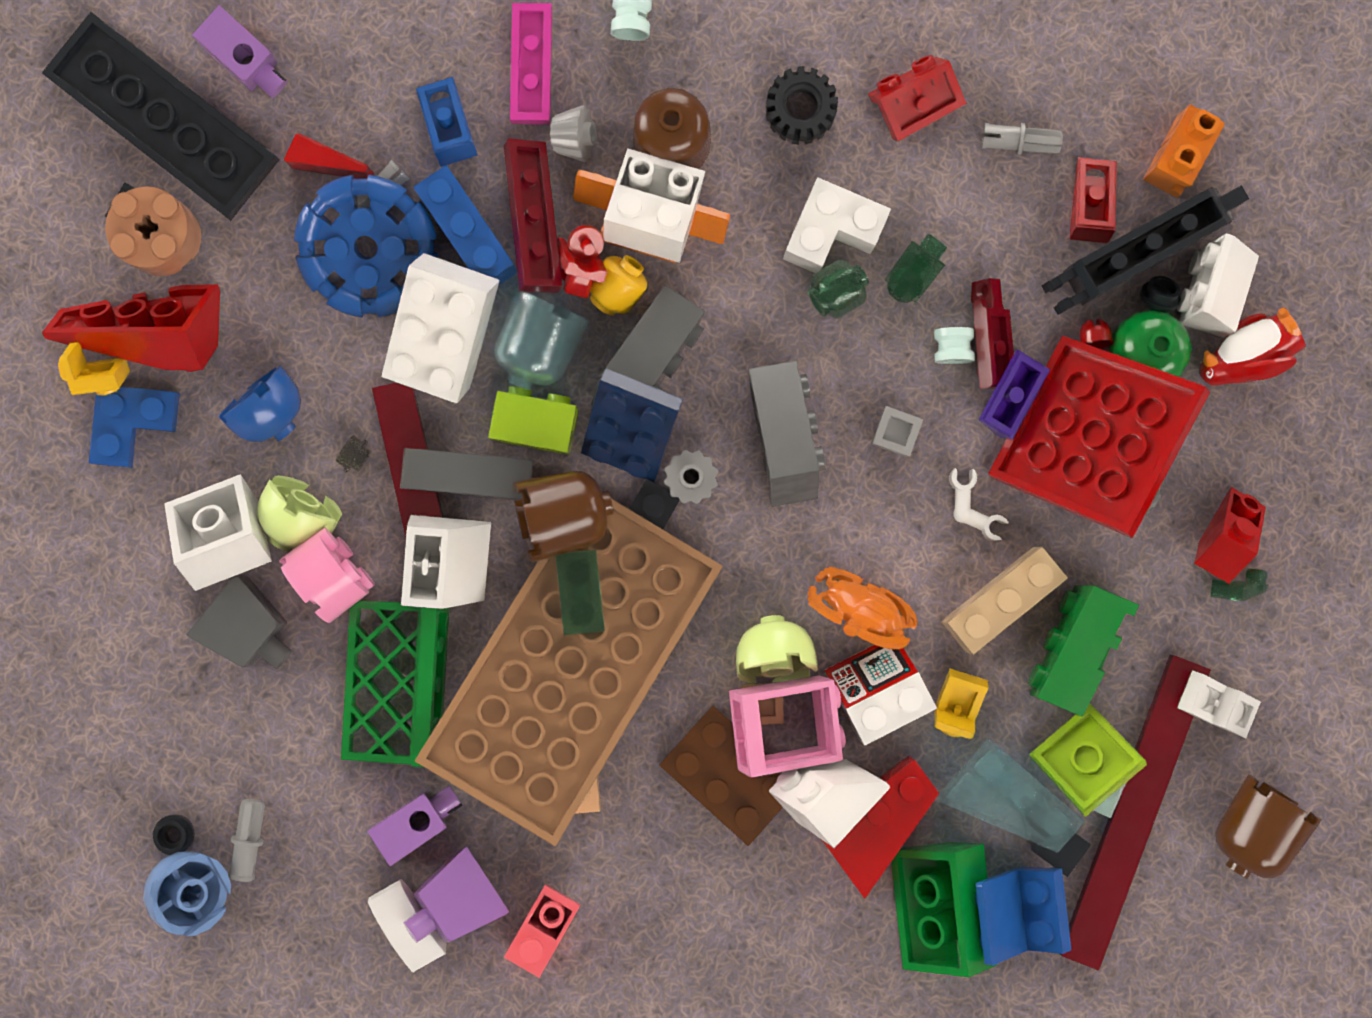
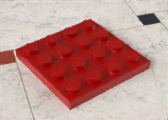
[988,336,1210,539]

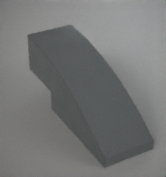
[400,448,533,500]

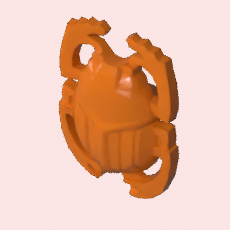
[807,566,918,649]

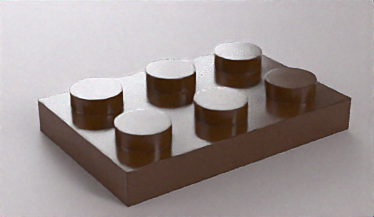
[659,705,783,846]

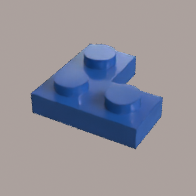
[89,387,180,468]

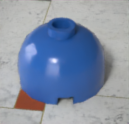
[218,366,301,442]

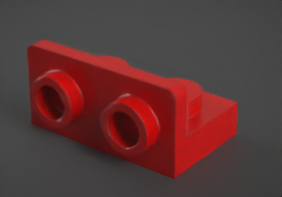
[868,55,967,141]

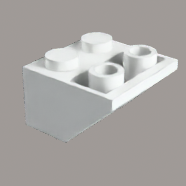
[603,148,705,263]
[1177,233,1259,338]
[401,515,491,609]

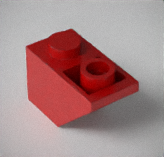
[1194,487,1266,584]

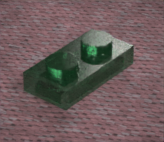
[556,550,605,636]

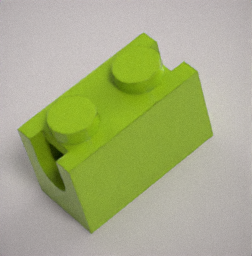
[488,386,579,456]

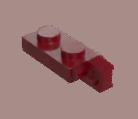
[971,278,1014,390]

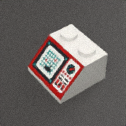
[824,636,937,745]

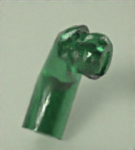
[1211,568,1269,601]

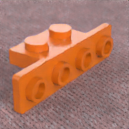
[573,170,730,263]

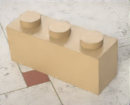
[941,547,1068,655]

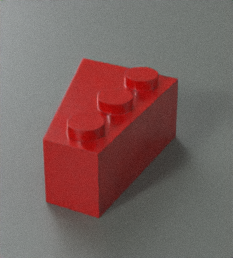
[821,755,939,899]

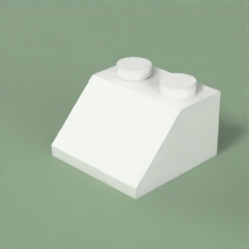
[769,759,891,848]

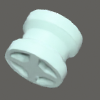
[934,327,975,364]

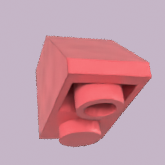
[504,884,581,978]

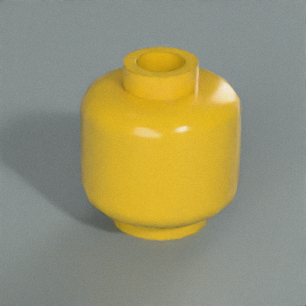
[590,255,647,316]

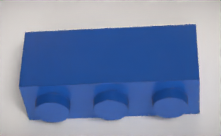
[413,165,517,286]

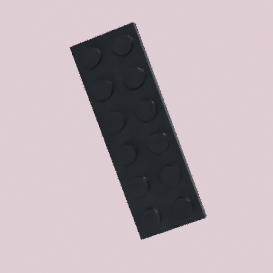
[42,12,280,221]

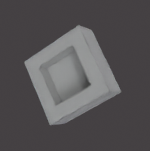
[871,406,923,458]

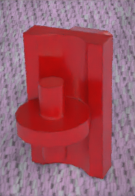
[557,225,607,298]

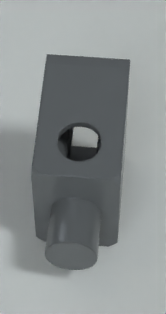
[186,575,292,669]

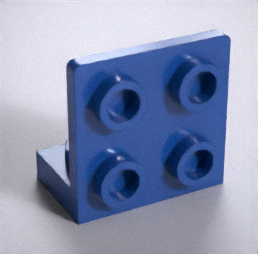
[975,866,1071,965]

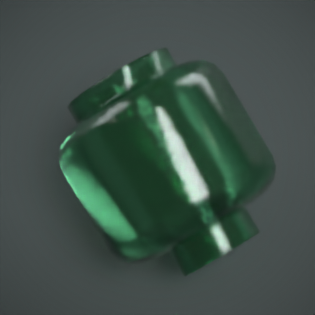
[807,259,869,319]

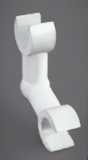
[949,468,1009,541]

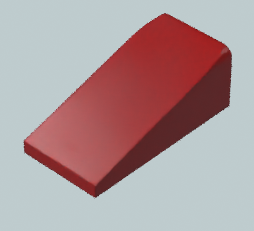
[284,133,375,179]
[1070,157,1117,243]

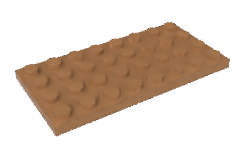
[415,499,723,846]

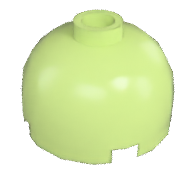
[257,475,342,551]
[736,615,818,683]

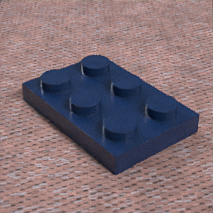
[581,368,683,482]

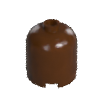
[633,88,711,169]
[513,471,613,562]
[1215,774,1322,879]

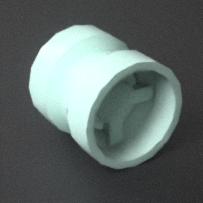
[610,0,652,41]

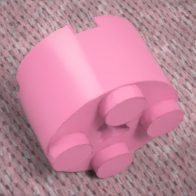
[279,527,375,623]

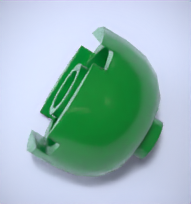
[1109,310,1192,377]

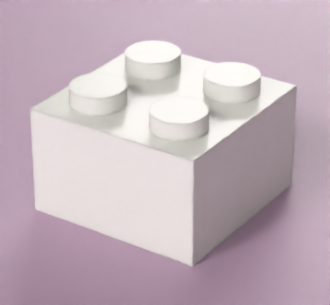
[164,474,272,591]

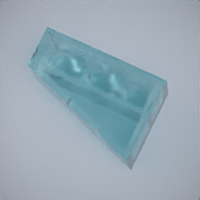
[935,738,1085,853]

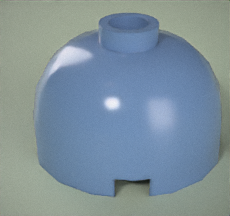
[143,851,231,936]

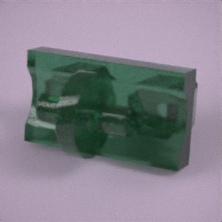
[885,234,947,303]

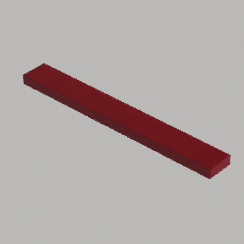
[1060,655,1211,971]

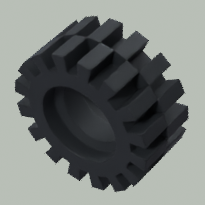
[765,66,838,145]

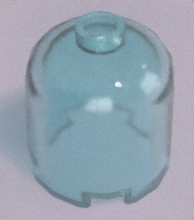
[494,288,590,390]

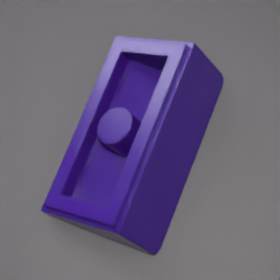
[979,350,1050,440]

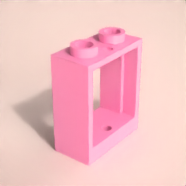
[729,675,846,777]

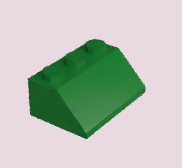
[891,842,997,977]

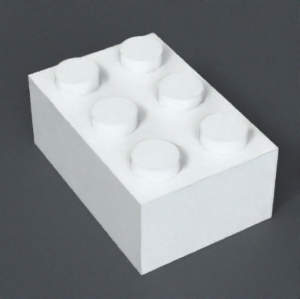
[381,253,500,403]

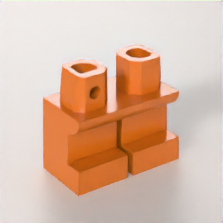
[1142,104,1225,198]

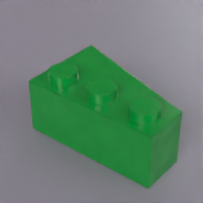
[1028,585,1140,717]

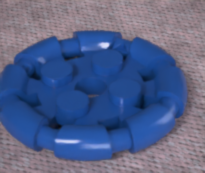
[294,175,438,318]

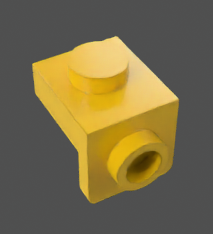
[58,342,130,395]
[934,668,989,739]

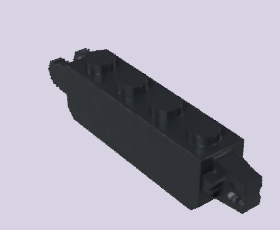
[1041,185,1249,315]

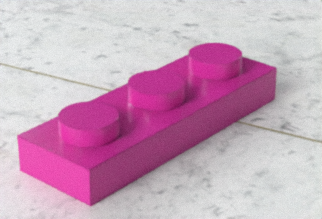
[510,3,553,125]

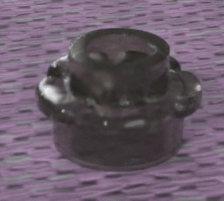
[336,435,371,473]

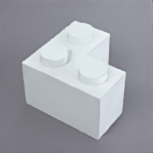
[783,177,891,275]

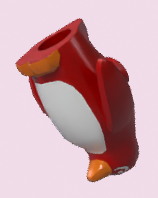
[1199,307,1306,386]

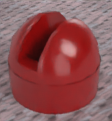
[1079,319,1113,349]

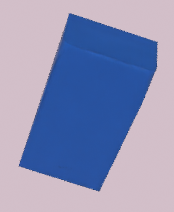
[416,77,478,167]

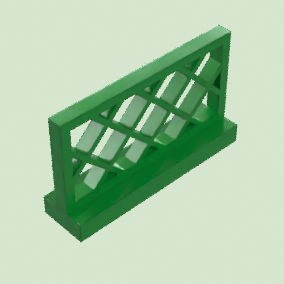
[341,600,450,768]

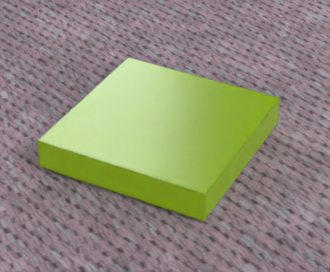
[1029,703,1147,817]

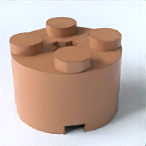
[105,186,201,276]

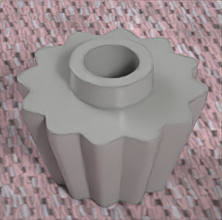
[550,105,597,162]
[664,450,718,504]

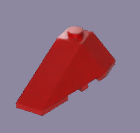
[42,284,220,372]

